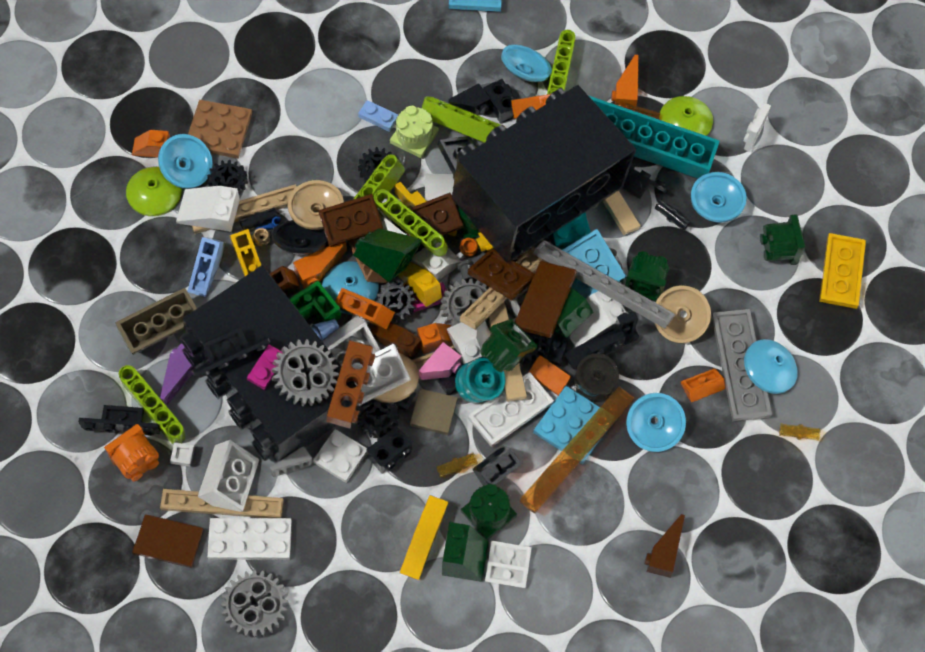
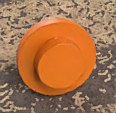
[459,238,478,257]

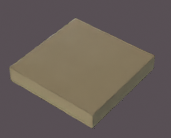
[410,389,458,435]

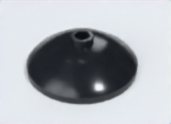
[272,220,328,255]

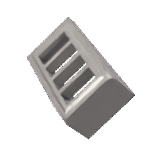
[270,447,313,477]

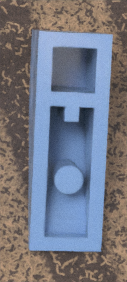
[187,237,226,297]

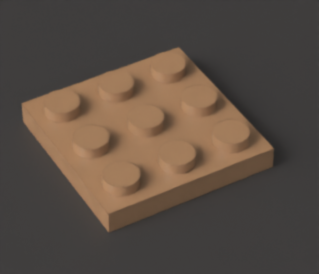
[188,100,252,159]

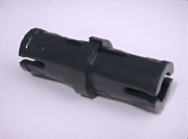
[655,199,691,231]
[239,207,278,231]

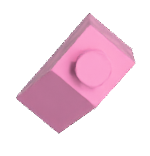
[419,343,462,380]

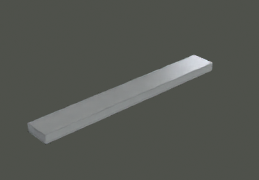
[534,240,675,329]

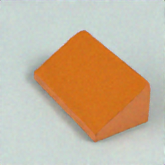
[528,355,571,396]
[681,368,725,402]

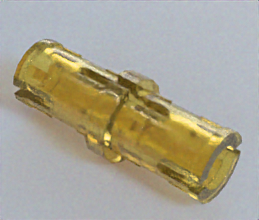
[779,423,820,441]
[436,452,478,478]

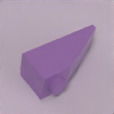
[160,344,194,406]

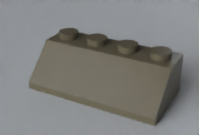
[115,288,197,355]

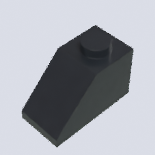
[448,83,491,115]

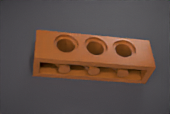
[326,340,376,428]

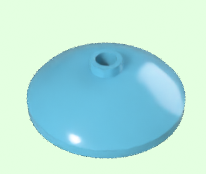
[501,45,552,82]
[158,134,213,189]
[691,172,747,222]
[322,261,379,314]
[744,339,797,394]
[626,393,686,452]

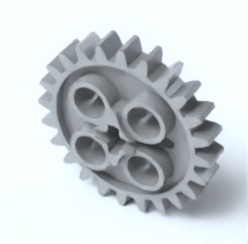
[440,278,490,331]
[271,339,339,406]
[221,570,289,638]

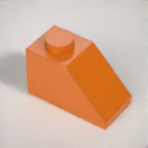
[511,94,551,118]
[132,130,170,157]
[417,323,453,354]

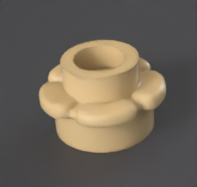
[252,228,271,246]

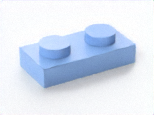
[358,100,398,132]

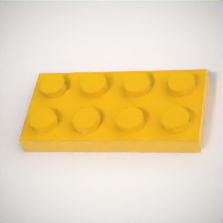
[819,233,866,309]

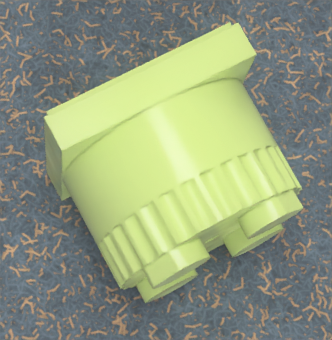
[390,105,439,158]

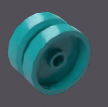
[455,358,505,404]

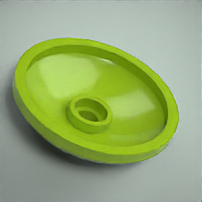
[659,96,713,136]
[126,166,182,217]

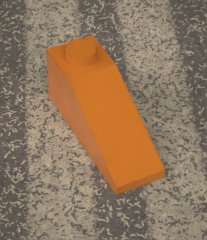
[611,55,638,110]
[293,242,347,289]
[335,288,395,330]

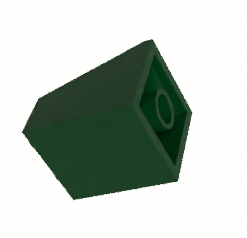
[353,228,422,282]
[524,287,594,338]
[442,522,489,582]

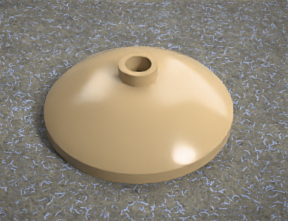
[288,180,344,230]
[655,286,711,343]
[374,353,419,403]

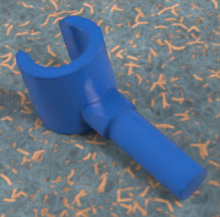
[256,217,281,230]

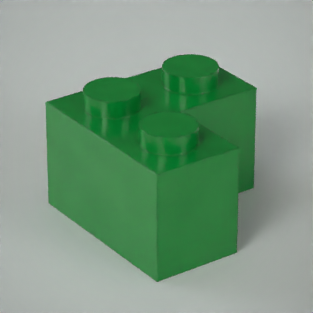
[289,281,341,322]

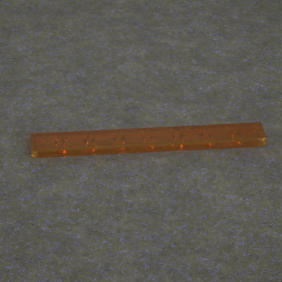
[519,387,634,514]

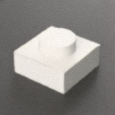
[170,443,195,467]

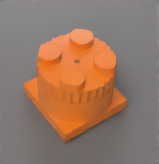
[104,424,159,482]

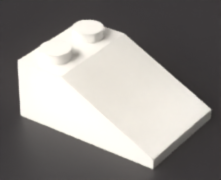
[176,186,240,232]
[570,291,626,347]

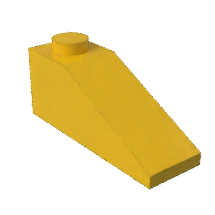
[229,229,261,276]
[398,262,442,307]

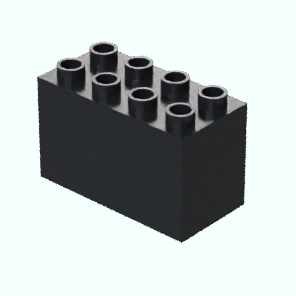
[452,85,636,263]
[179,265,357,462]

